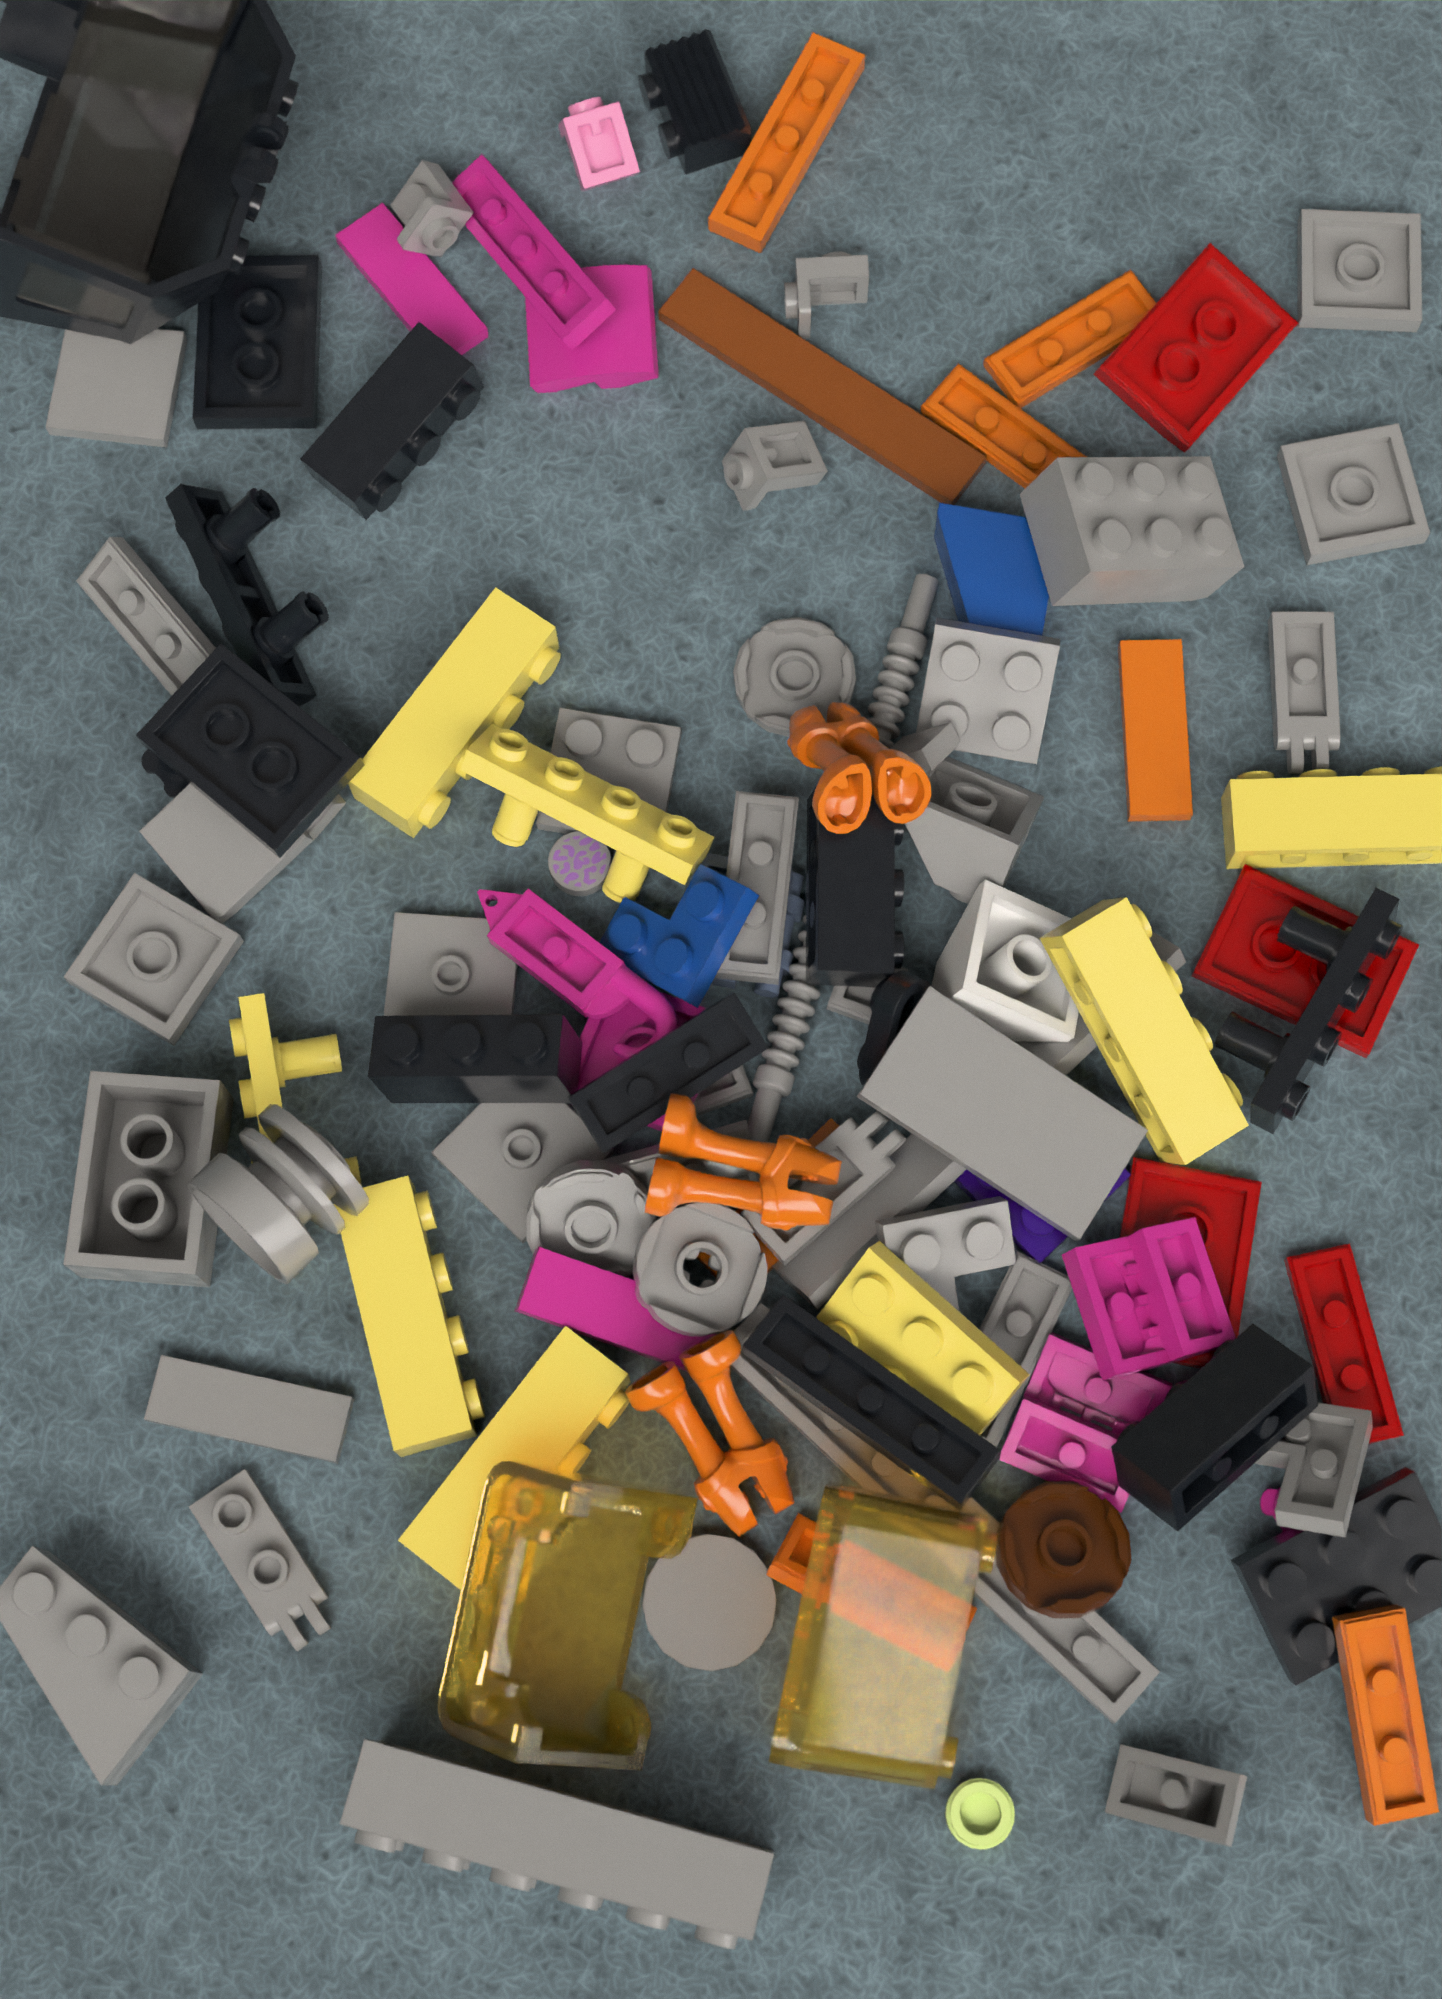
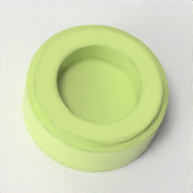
[945,1778,1015,1849]

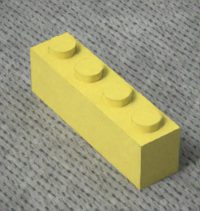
[348,587,561,838]
[1221,766,1442,869]
[1039,897,1249,1165]
[334,1175,485,1457]
[398,1326,631,1594]

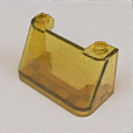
[438,1461,698,1771]
[769,1481,999,1790]

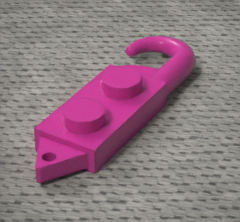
[477,889,678,1060]

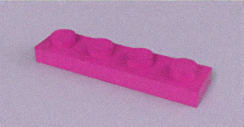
[452,154,617,351]

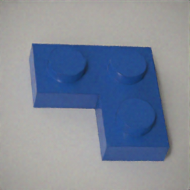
[599,864,759,1008]

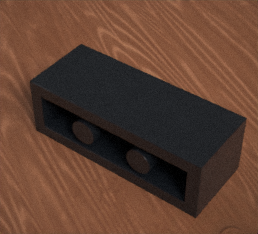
[300,322,484,520]
[806,787,904,988]
[368,1014,582,1103]
[1111,1324,1318,1532]

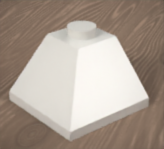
[932,879,1079,1042]

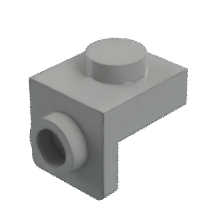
[784,252,869,338]

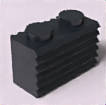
[638,29,751,175]

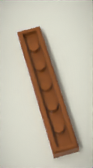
[658,268,987,505]

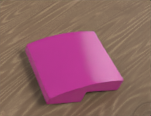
[525,265,659,393]
[1062,1217,1236,1381]
[999,1332,1173,1513]

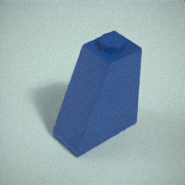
[934,503,1049,636]

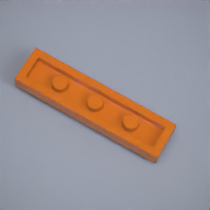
[708,32,865,254]

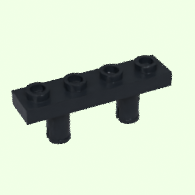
[165,484,329,706]
[1215,888,1403,1134]

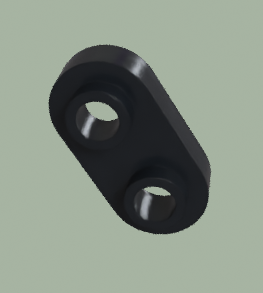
[857,970,931,1086]

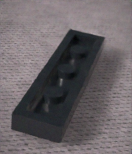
[743,1295,1001,1511]

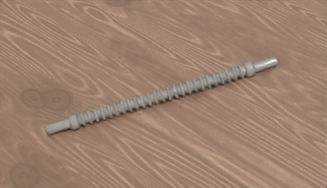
[747,574,939,1142]

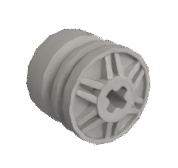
[187,1104,369,1284]

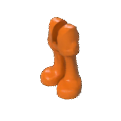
[787,702,932,834]
[645,1093,842,1231]
[625,1330,795,1536]

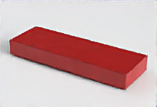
[1284,1243,1404,1444]

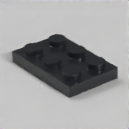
[193,255,322,429]
[136,643,364,858]
[1231,1467,1442,1685]

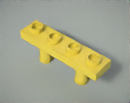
[460,724,714,903]
[229,993,362,1186]

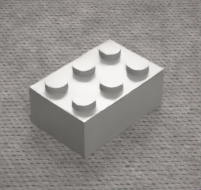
[1020,456,1244,606]
[63,1071,234,1288]

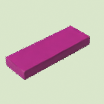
[335,203,489,355]
[515,1247,716,1371]

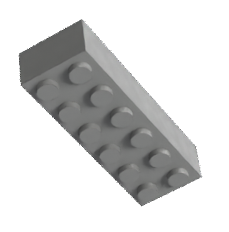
[340,1739,774,1950]

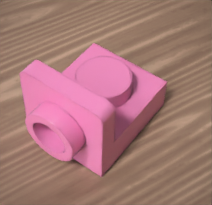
[558,97,640,191]

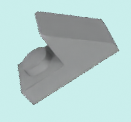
[1105,1744,1247,1847]

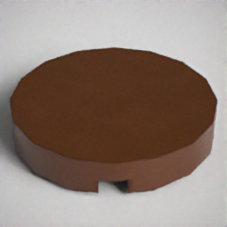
[995,1481,1132,1618]

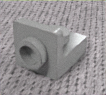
[390,160,474,257]
[722,421,828,511]

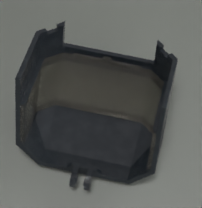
[0,0,299,345]

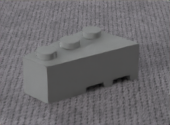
[0,1546,203,1786]

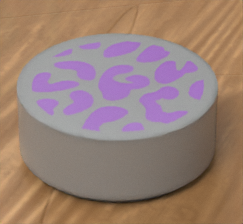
[548,831,611,896]

